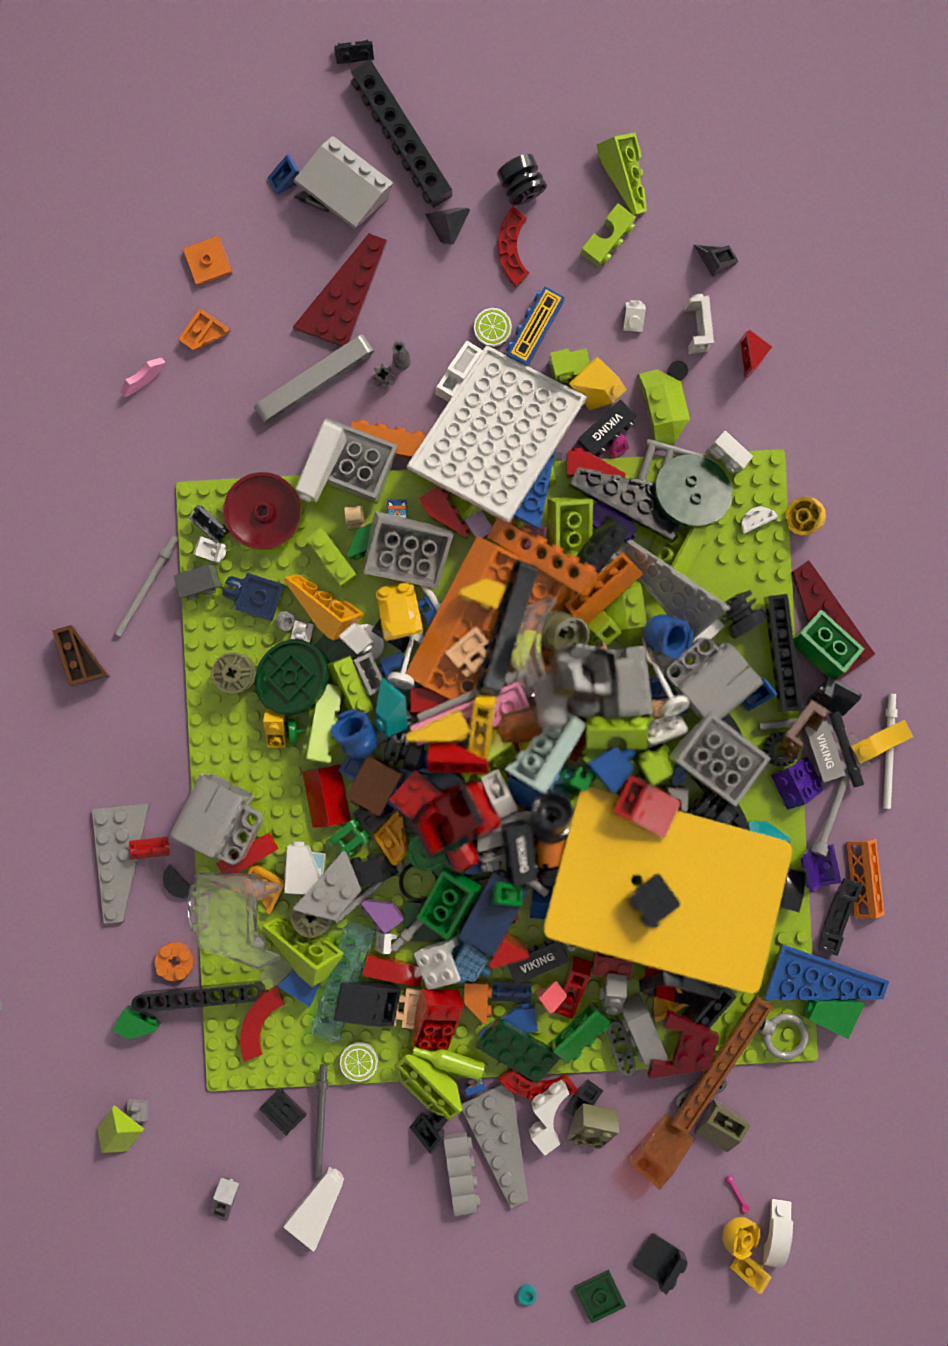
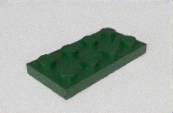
[476,1017,561,1083]

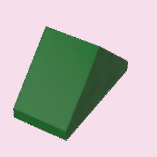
[491,883,522,906]

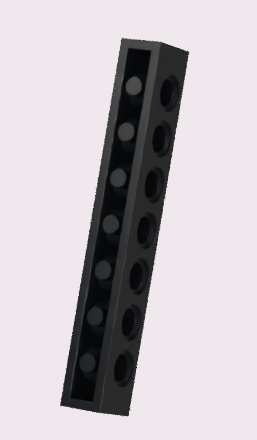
[351,59,453,208]

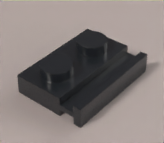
[353,804,398,835]
[259,1087,307,1136]

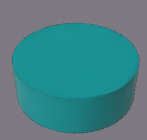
[517,1284,537,1306]

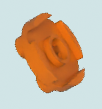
[155,942,195,981]

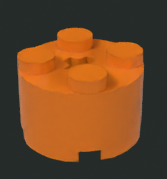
[533,837,568,868]

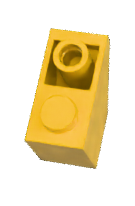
[458,578,505,610]
[263,707,287,748]

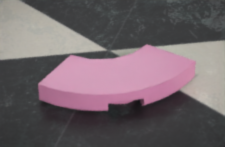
[121,358,166,397]

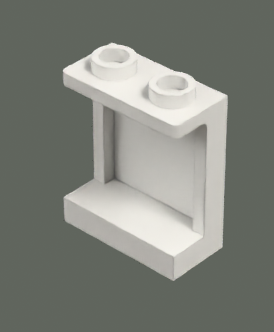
[684,294,714,354]

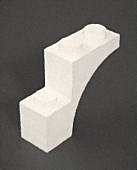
[528,1079,569,1155]

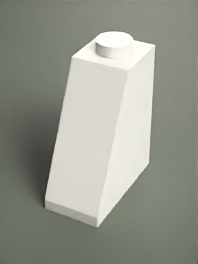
[285,841,321,894]

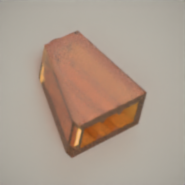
[496,705,544,743]

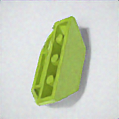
[638,369,690,445]
[604,579,647,648]
[394,1055,462,1120]

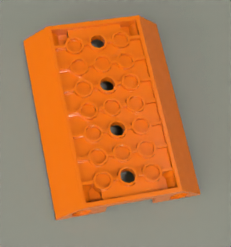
[405,536,577,727]

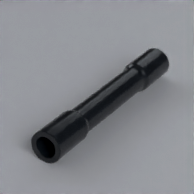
[828,711,864,788]

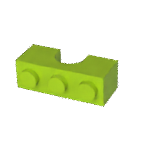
[581,203,636,268]
[306,527,358,587]
[587,611,622,647]
[328,656,373,713]
[587,717,648,749]

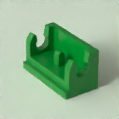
[554,767,595,793]

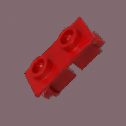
[129,837,170,860]

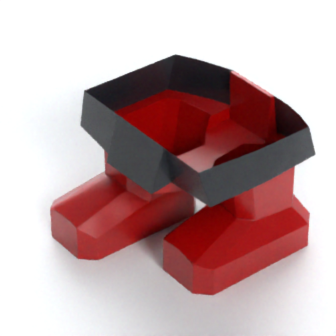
[411,781,501,872]
[639,965,722,1005]

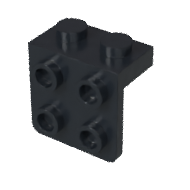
[805,677,862,716]
[626,874,681,930]
[633,1233,688,1295]

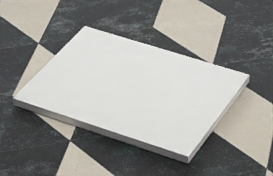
[407,345,587,523]

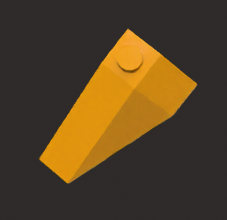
[284,574,364,640]

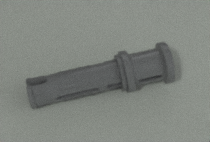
[392,341,411,370]

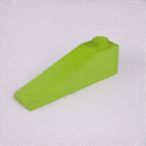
[596,132,647,215]

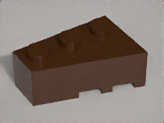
[52,625,110,687]

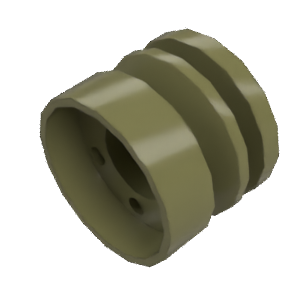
[537,610,589,653]
[211,653,257,694]
[291,894,333,937]

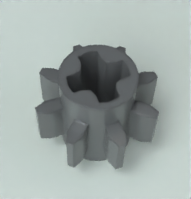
[371,363,396,389]

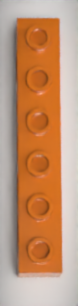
[487,517,600,595]

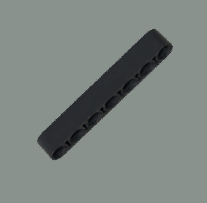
[477,560,538,697]
[132,980,265,1012]

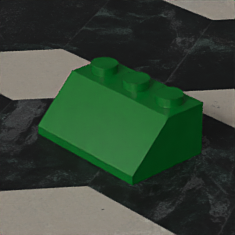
[793,610,864,680]
[417,870,483,940]
[552,1002,611,1063]

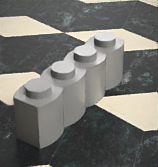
[444,1132,481,1216]

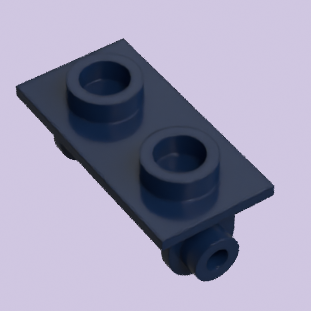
[492,981,532,1002]

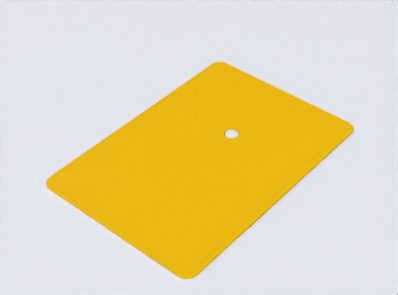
[544,787,792,993]

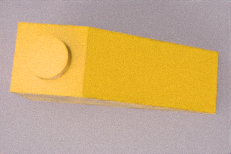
[468,694,497,759]
[405,709,470,741]

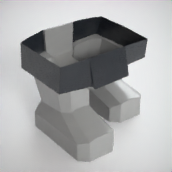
[534,645,619,731]

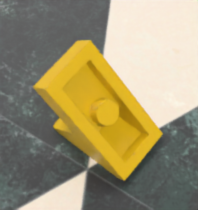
[730,1256,772,1294]

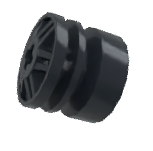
[497,154,547,206]
[721,590,768,639]
[384,728,425,772]
[686,789,736,825]
[530,792,573,844]

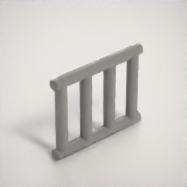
[638,439,715,481]

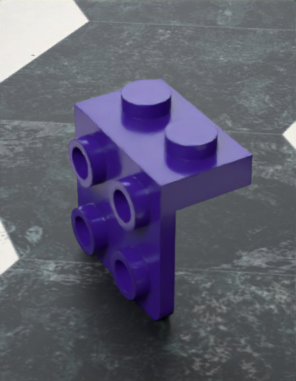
[770,757,823,810]
[801,844,841,892]

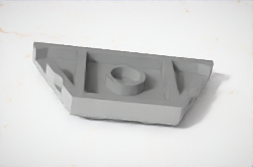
[293,851,361,920]

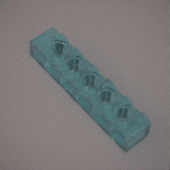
[311,922,376,1042]

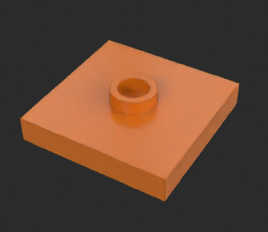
[183,235,233,286]

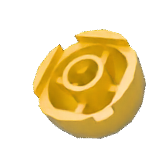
[785,496,826,536]
[722,1217,760,1260]

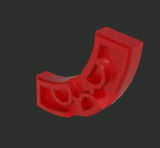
[498,206,529,288]
[240,986,285,1062]
[498,1068,578,1101]

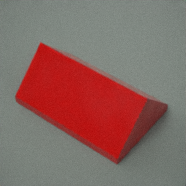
[302,764,351,828]
[489,932,529,969]

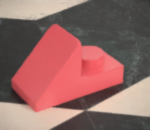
[536,981,567,1014]

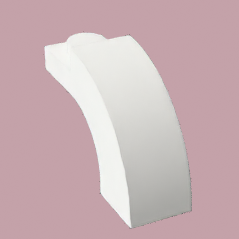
[763,1199,793,1268]

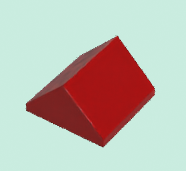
[739,330,772,378]

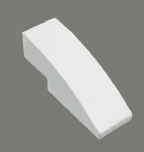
[435,341,483,402]

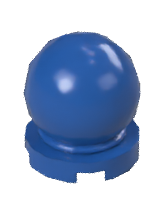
[643,614,693,659]
[331,709,378,759]

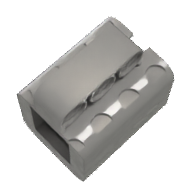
[664,637,763,720]
[598,646,653,718]
[170,773,264,864]

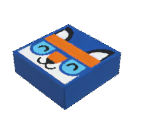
[387,499,407,518]
[465,1078,485,1096]

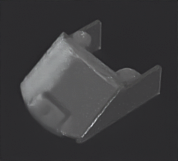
[188,872,280,970]

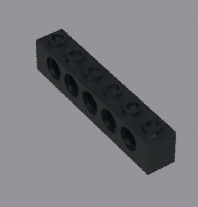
[764,594,802,712]

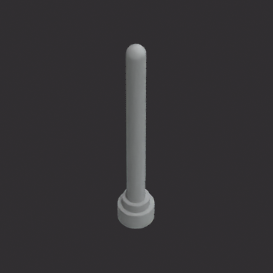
[811,768,850,857]

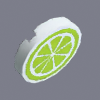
[474,308,512,347]
[340,1042,378,1082]

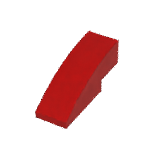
[216,832,279,880]
[363,954,422,986]

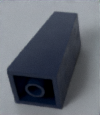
[458,869,528,957]

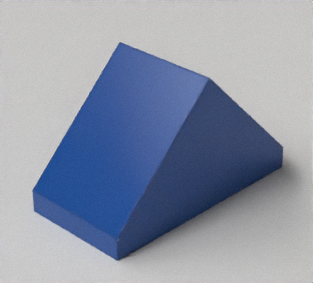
[267,154,299,195]
[741,678,777,712]
[530,886,553,920]

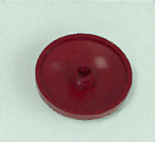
[223,472,302,550]

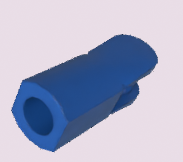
[417,595,437,626]

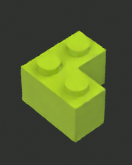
[548,348,590,385]

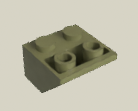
[694,1099,751,1152]
[567,1103,619,1149]

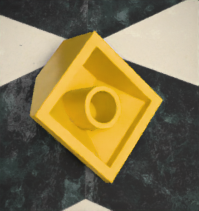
[569,356,627,411]

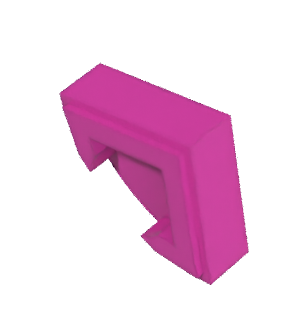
[610,434,629,459]

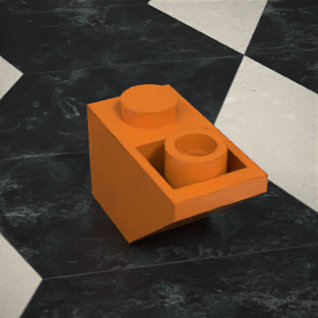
[464,980,492,1023]

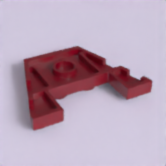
[647,1010,720,1078]

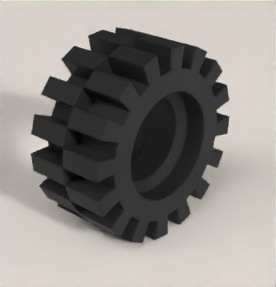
[762,732,799,767]

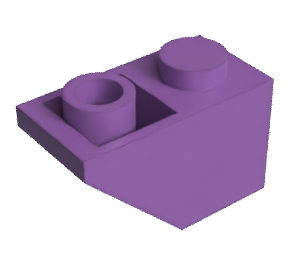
[361,898,404,934]

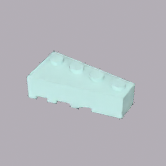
[506,713,586,793]

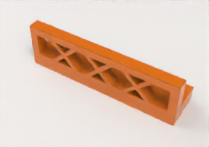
[846,839,885,919]

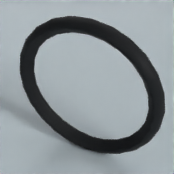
[399,863,438,902]

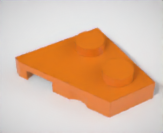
[178,308,231,352]

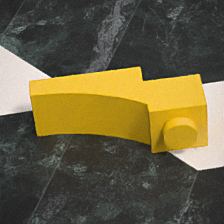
[851,720,913,764]

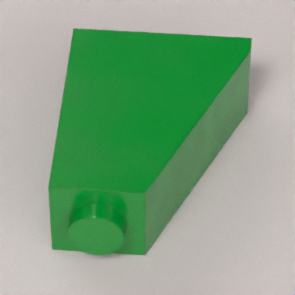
[802,999,865,1039]

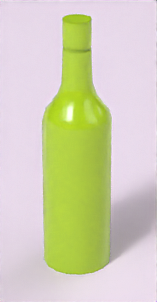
[412,1047,484,1081]

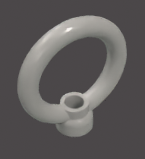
[758,1013,809,1060]

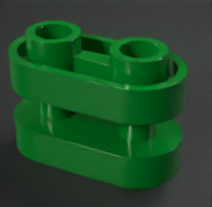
[326,817,369,858]

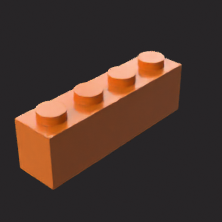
[351,419,426,459]
[565,552,643,624]

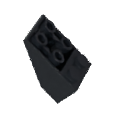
[333,981,401,1027]

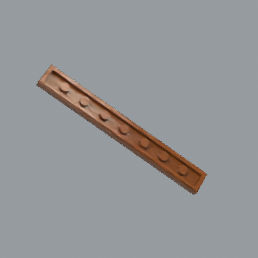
[671,995,773,1134]

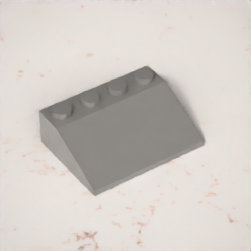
[294,136,393,229]
[305,418,398,504]
[363,511,453,589]
[668,712,770,806]

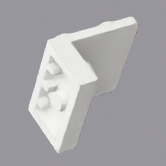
[708,431,753,474]
[647,714,688,748]
[414,937,460,990]

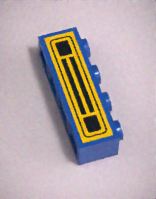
[506,286,565,366]

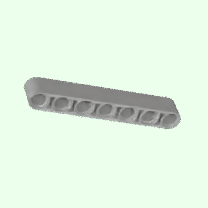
[254,335,374,424]

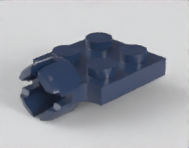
[222,573,284,621]

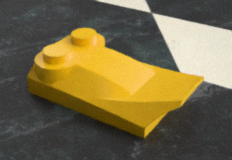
[376,582,424,641]

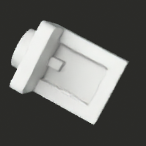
[623,300,646,332]
[193,536,226,563]

